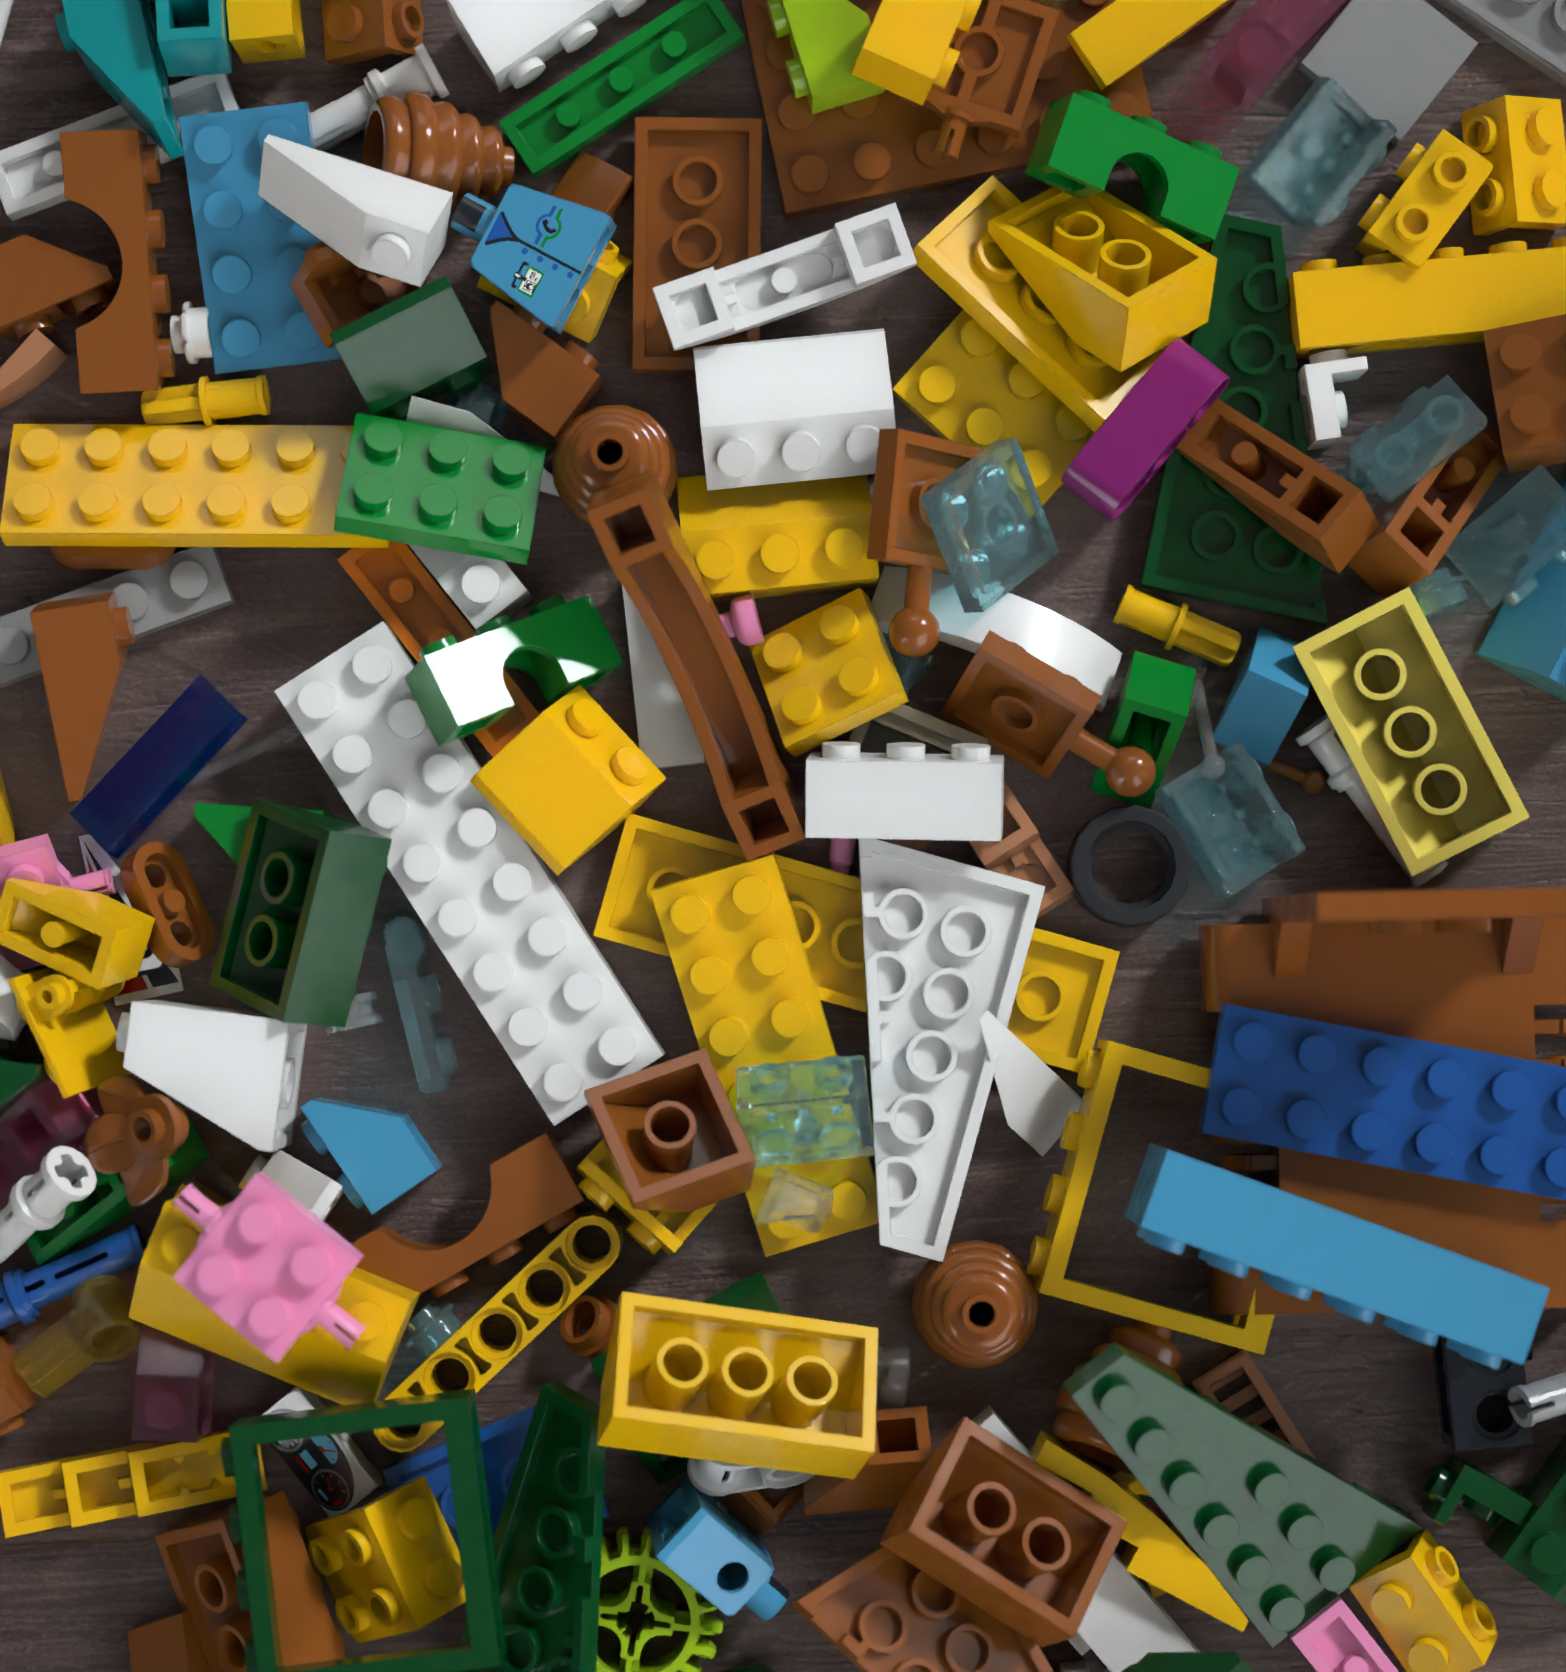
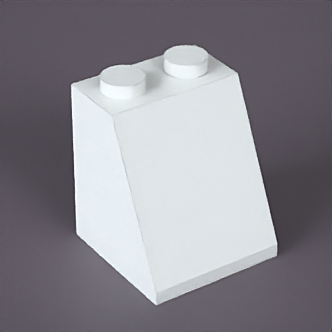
[116,1000,307,1152]

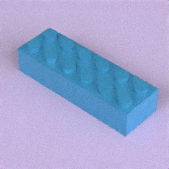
[1124,1142,1550,1370]

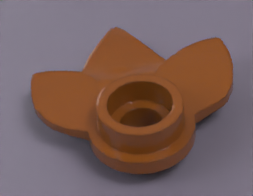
[83,1075,189,1206]

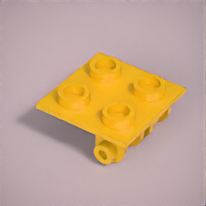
[8,967,133,1099]

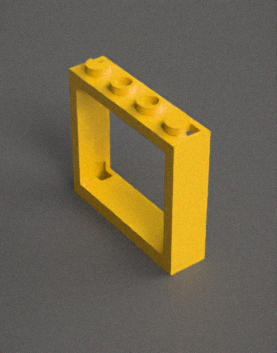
[1026,1039,1275,1355]

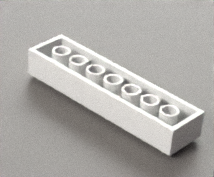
[274,621,666,1126]

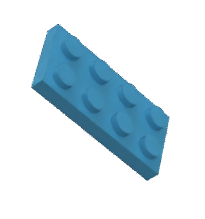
[178,102,342,374]

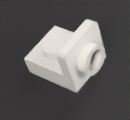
[1296,349,1368,450]

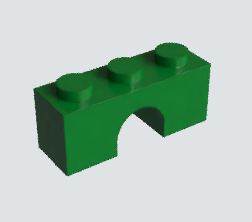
[1024,90,1240,245]
[405,594,623,747]

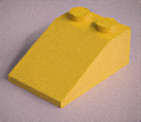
[988,187,1218,372]

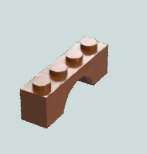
[60,129,175,395]
[350,1129,586,1298]

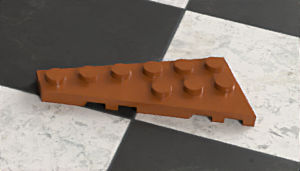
[789,1545,1054,1672]

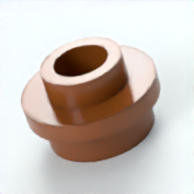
[560,1295,617,1359]

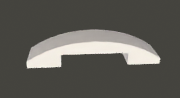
[652,202,917,351]
[871,566,1122,712]

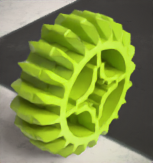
[596,1526,723,1672]

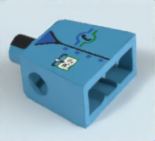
[451,184,617,335]
[646,1475,790,1621]

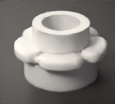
[170,301,213,364]

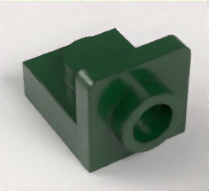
[1422,1453,1533,1527]

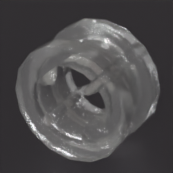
[325,991,383,1035]

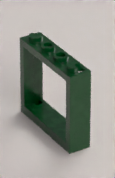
[221,1389,507,1672]

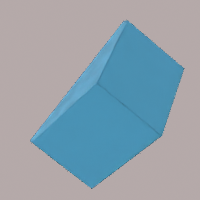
[1209,626,1311,767]

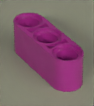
[1061,338,1230,522]

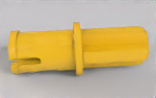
[141,375,271,426]
[1113,584,1241,667]

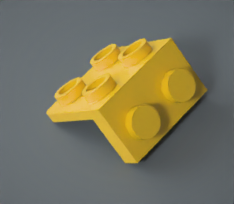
[305,1476,465,1643]

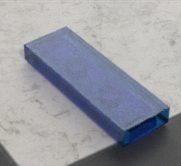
[70,674,248,859]

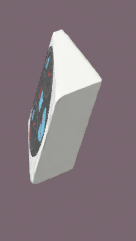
[262,1386,384,1517]

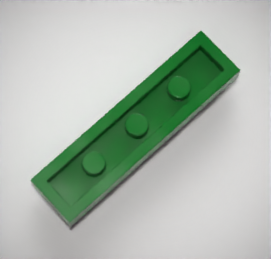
[498,0,745,180]

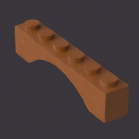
[586,469,806,862]

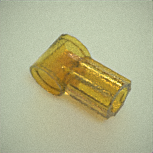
[12,1275,142,1398]

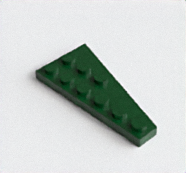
[1138,214,1329,626]
[457,1381,606,1672]

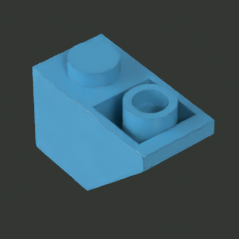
[300,1097,443,1215]

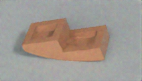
[0,329,69,410]
[966,781,1075,920]

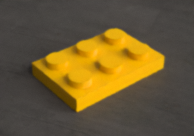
[892,309,1098,518]

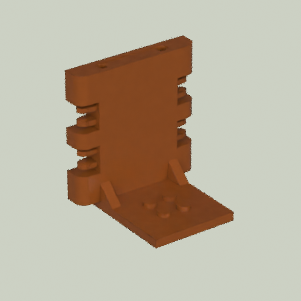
[1199,887,1566,1315]

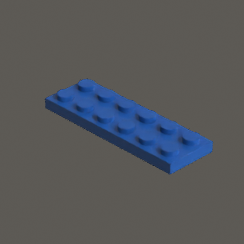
[1198,1003,1566,1200]

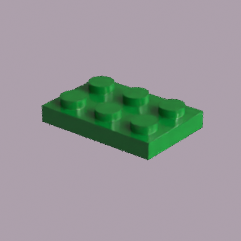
[334,412,546,565]

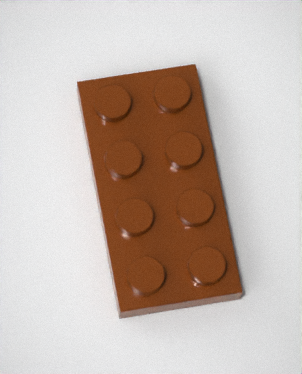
[632,117,762,374]

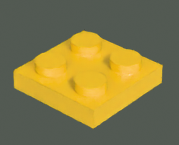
[749,588,909,757]

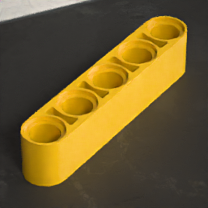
[374,1210,624,1453]

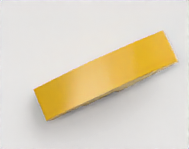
[0,1430,267,1538]
[1030,1430,1249,1632]

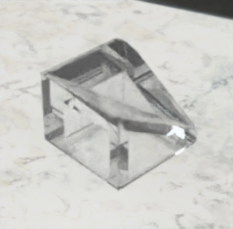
[754,1167,834,1234]

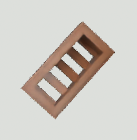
[1192,1350,1315,1458]

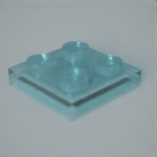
[920,438,1059,613]

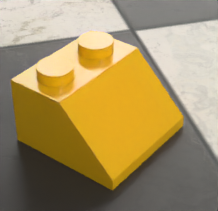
[470,684,667,876]

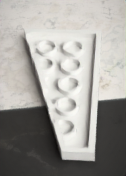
[858,839,1045,1262]

